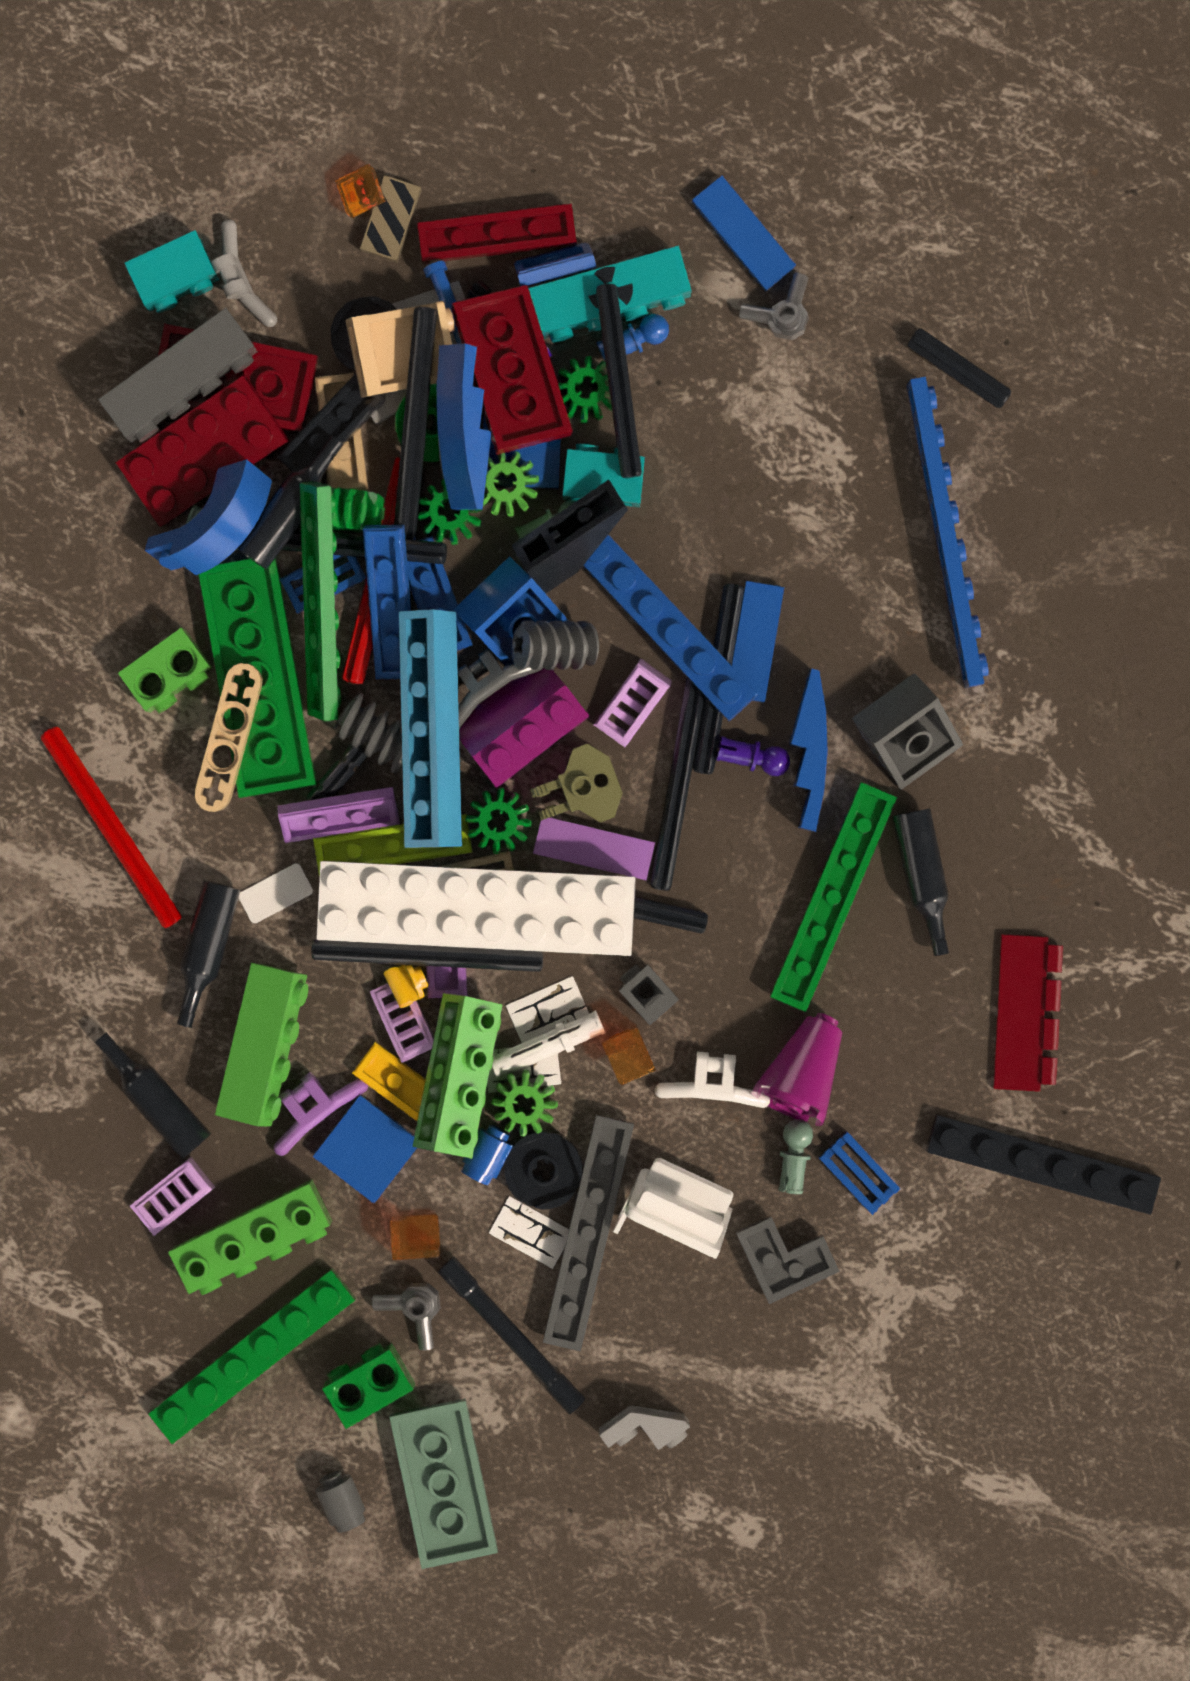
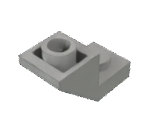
[599,1405,690,1450]

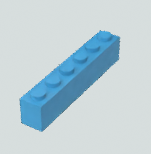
[399,609,462,848]

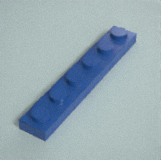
[583,535,758,722]

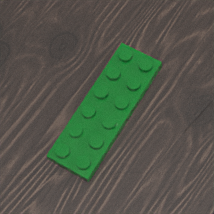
[199,558,317,798]

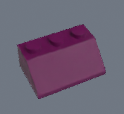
[459,667,589,788]

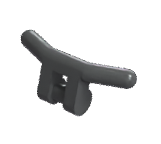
[458,648,543,728]

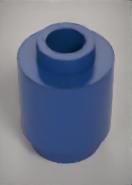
[461,1124,513,1185]

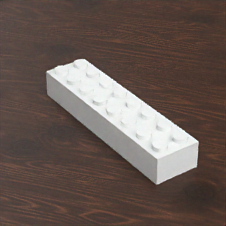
[317,861,636,956]

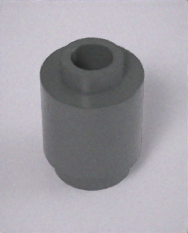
[315,1471,365,1533]

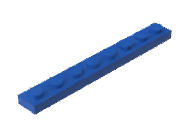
[906,377,989,689]

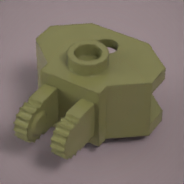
[530,744,623,823]

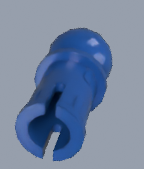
[596,314,669,361]

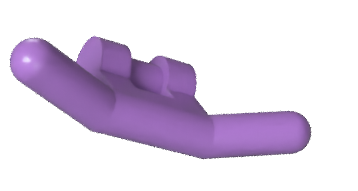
[274,1072,368,1156]

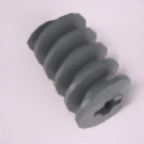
[512,620,599,670]
[333,693,403,775]

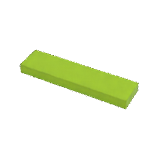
[313,814,473,877]

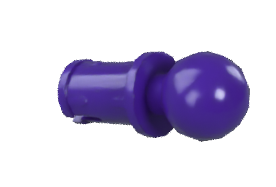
[716,736,790,776]

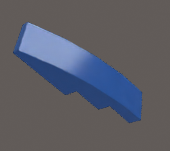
[437,344,492,510]
[789,669,828,832]

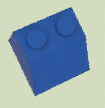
[453,556,569,666]

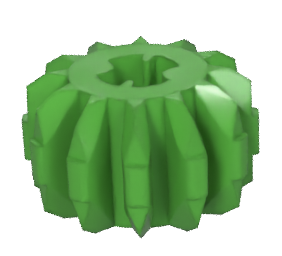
[483,452,539,517]
[491,1069,558,1136]

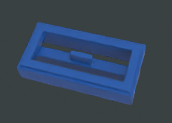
[514,242,596,286]
[280,555,366,614]
[819,1131,900,1215]

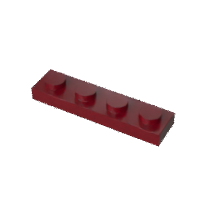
[417,203,577,264]

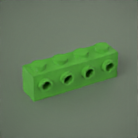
[215,963,308,1126]
[412,993,503,1159]
[168,1180,332,1295]

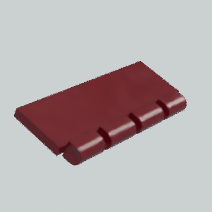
[993,934,1063,1092]

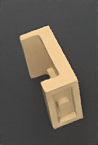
[346,301,454,398]

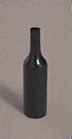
[237,436,344,570]
[892,808,949,956]
[177,880,241,1028]
[95,1032,212,1160]

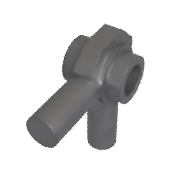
[739,273,809,340]
[372,1283,441,1350]

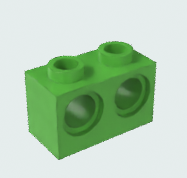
[118,628,213,714]

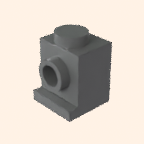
[619,963,679,1025]

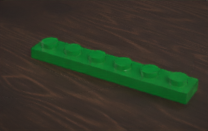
[300,482,341,721]
[770,782,897,1012]
[148,1268,356,1444]

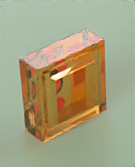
[335,164,386,218]

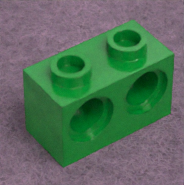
[322,1343,415,1429]

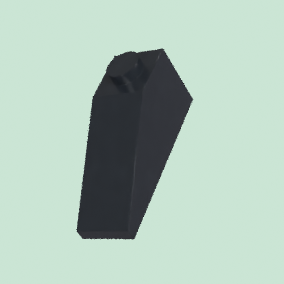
[512,480,628,594]

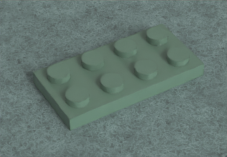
[389,1398,498,1569]

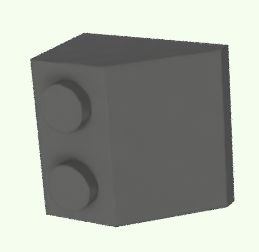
[852,673,963,790]

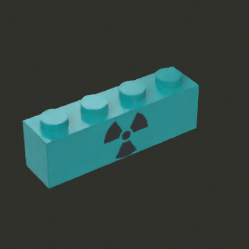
[528,246,692,343]

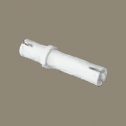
[492,1010,606,1080]

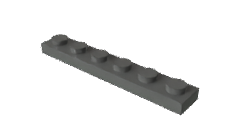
[543,1114,634,1352]

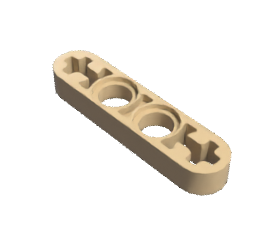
[195,663,263,812]

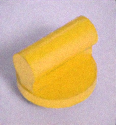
[383,965,428,1008]

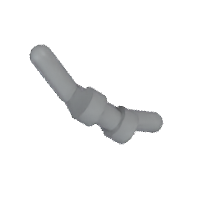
[211,219,277,327]

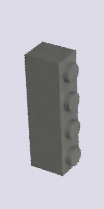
[98,308,258,443]

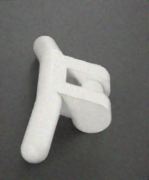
[654,1051,770,1108]

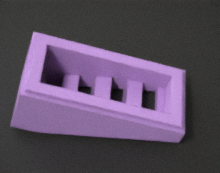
[594,659,672,747]
[370,983,434,1063]
[130,1157,215,1236]

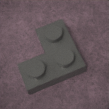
[736,1216,840,1304]

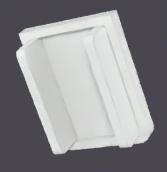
[613,1158,733,1259]

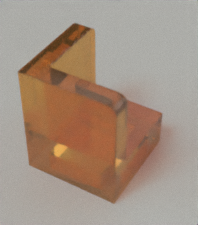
[601,1025,656,1085]
[390,1214,441,1260]

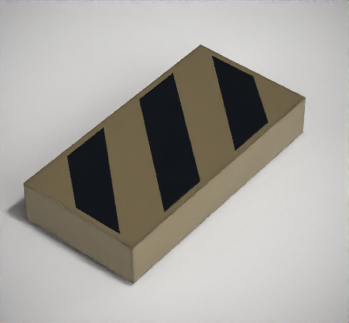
[360,175,422,263]

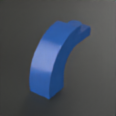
[145,459,272,575]

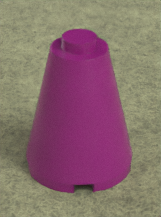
[751,1013,843,1126]

